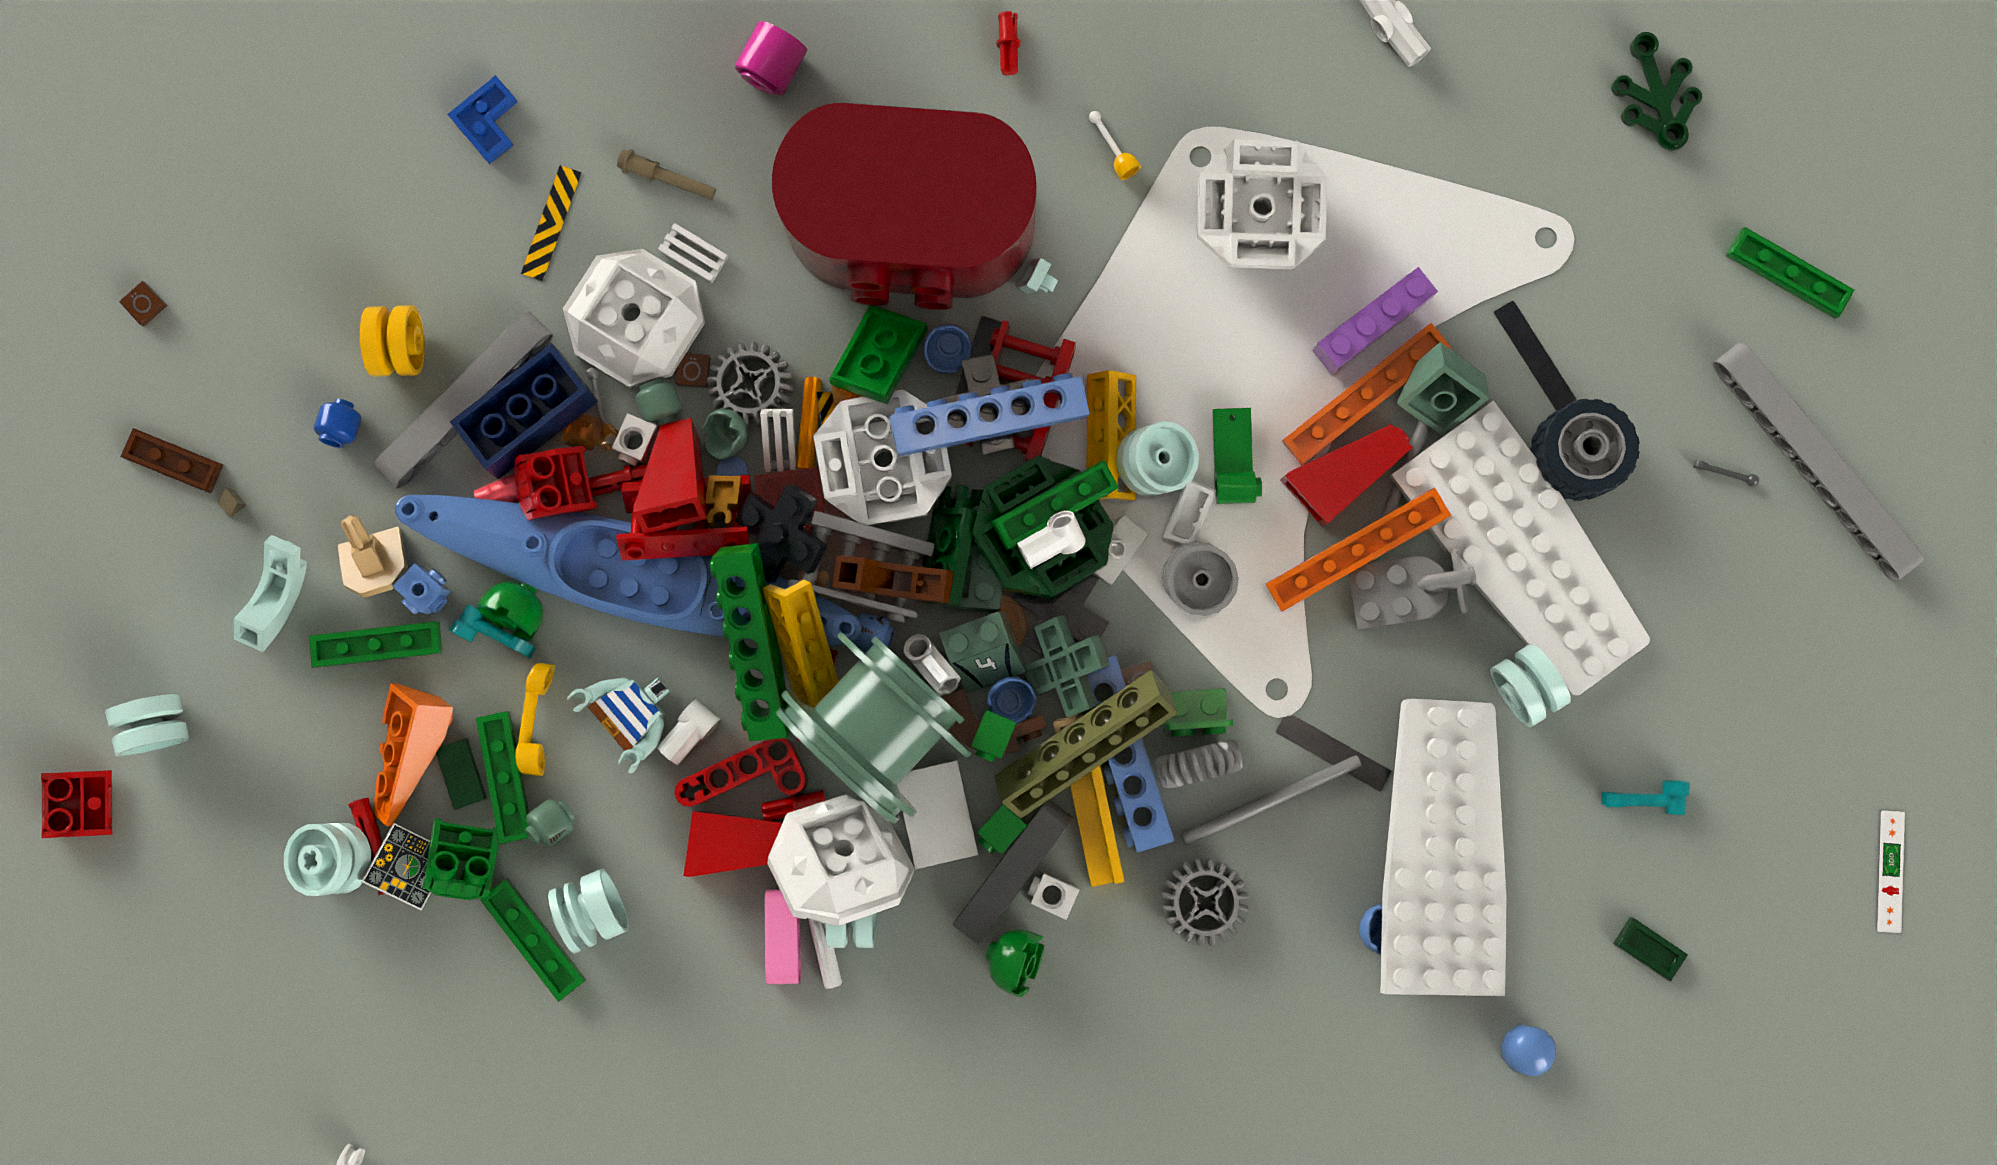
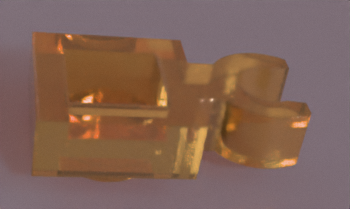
[561,414,619,451]

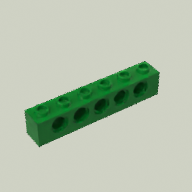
[710,543,790,742]

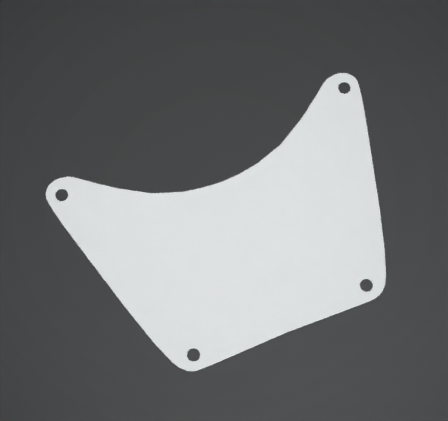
[1013,127,1575,718]

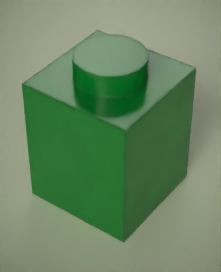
[971,710,1016,762]
[977,804,1027,854]

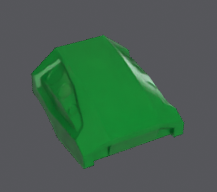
[423,818,498,901]

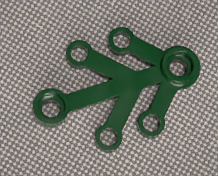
[1611,32,1702,151]

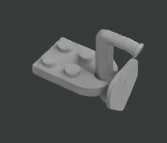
[1349,548,1476,630]

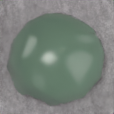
[702,408,748,461]

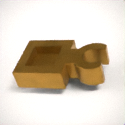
[705,475,743,529]

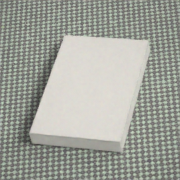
[897,760,979,869]

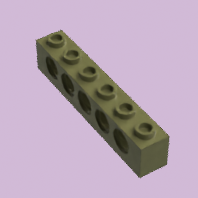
[995,670,1178,819]

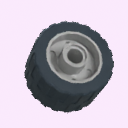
[1530,398,1640,501]

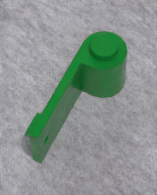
[1212,408,1262,504]

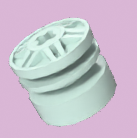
[548,869,629,954]

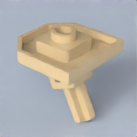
[338,515,408,598]

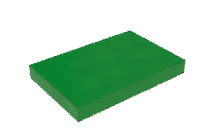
[829,305,928,405]

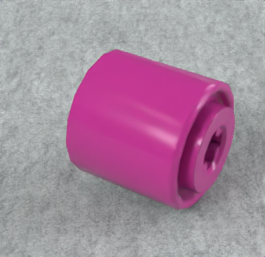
[735,21,808,95]

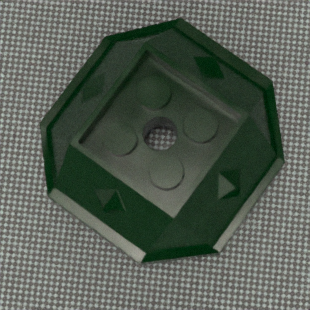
[972,455,1114,599]

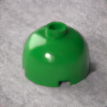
[477,582,544,641]
[986,929,1044,997]

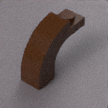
[832,555,954,604]
[941,688,1046,754]

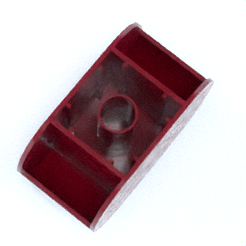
[772,103,1037,310]

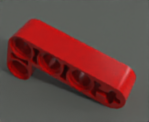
[674,738,808,807]

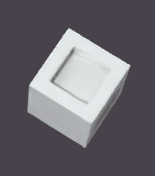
[612,413,659,466]
[1027,872,1079,920]

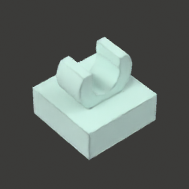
[1017,258,1058,294]

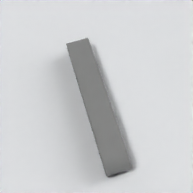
[374,312,553,489]

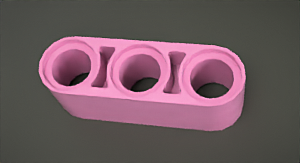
[765,889,801,984]

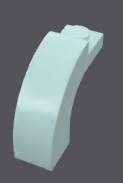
[234,535,307,652]

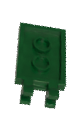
[916,485,982,606]

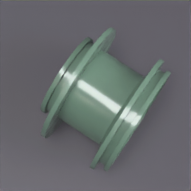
[776,631,972,824]

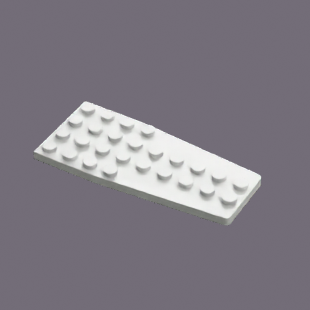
[1389,400,1650,695]
[1380,698,1507,996]

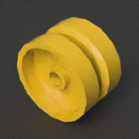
[360,305,425,377]

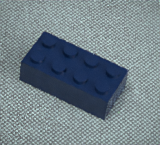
[450,343,599,479]

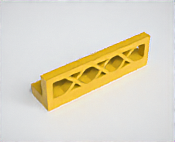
[1086,370,1136,501]
[763,580,839,708]
[1070,766,1124,887]

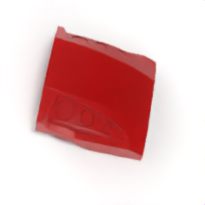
[514,446,597,521]
[41,770,112,838]

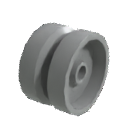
[1162,541,1239,616]

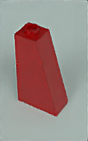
[633,418,707,534]
[1280,424,1413,527]
[683,810,783,877]

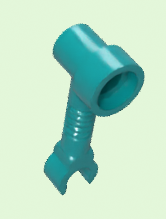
[448,604,536,659]
[1601,780,1690,815]

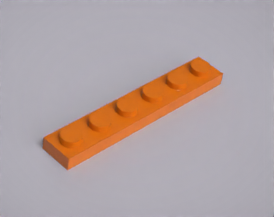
[1282,323,1451,466]
[1266,488,1451,612]

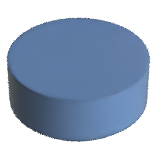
[716,456,749,476]

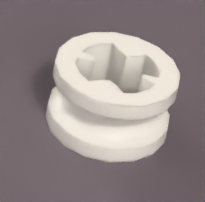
[336,1143,365,1165]

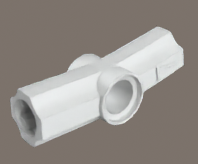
[1360,0,1431,67]

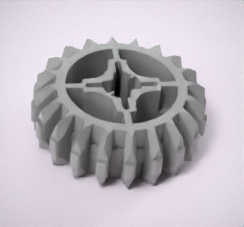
[707,342,793,428]
[1155,739,1243,789]
[1161,858,1249,946]

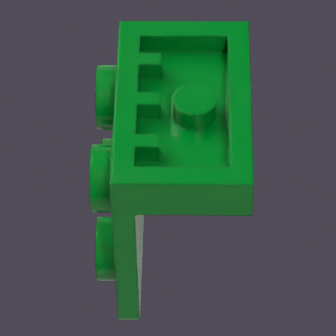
[1163,688,1233,737]

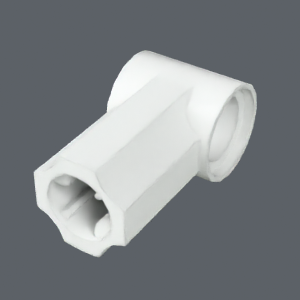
[1017,511,1086,569]
[904,634,961,696]
[657,699,721,766]

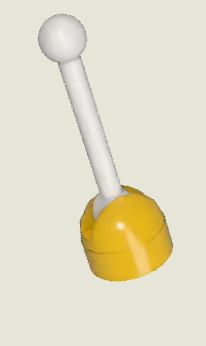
[1089,111,1141,180]

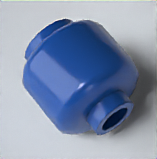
[314,399,361,448]

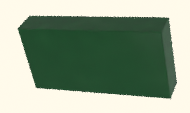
[436,738,487,810]
[1613,917,1688,982]

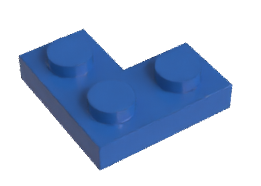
[447,75,518,164]

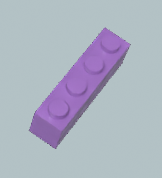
[1312,267,1438,375]

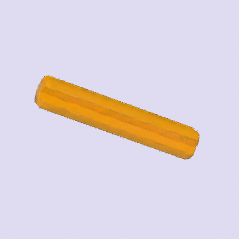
[796,377,822,470]

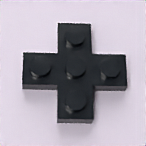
[937,354,1032,456]
[735,483,828,583]
[1012,574,1110,657]

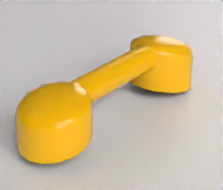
[515,663,555,776]

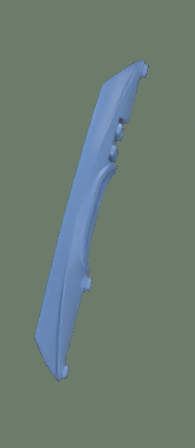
[395,495,861,645]

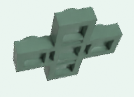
[1025,615,1110,718]

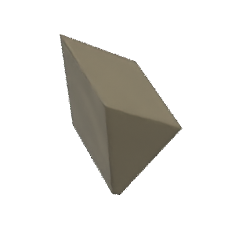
[218,488,246,518]

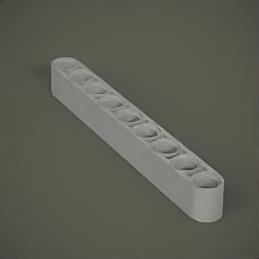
[1713,342,1924,582]

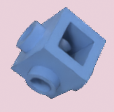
[393,563,451,615]

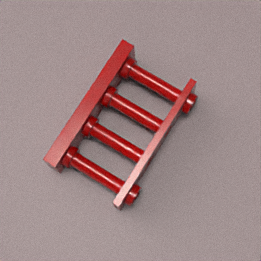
[965,320,1076,462]
[616,475,753,561]

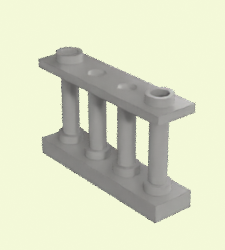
[787,511,935,623]

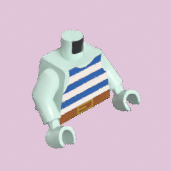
[567,677,670,773]

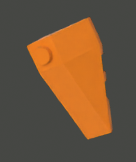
[373,683,453,826]

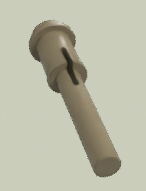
[617,149,716,200]

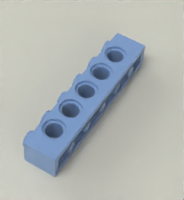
[889,373,1090,457]
[1085,655,1174,853]

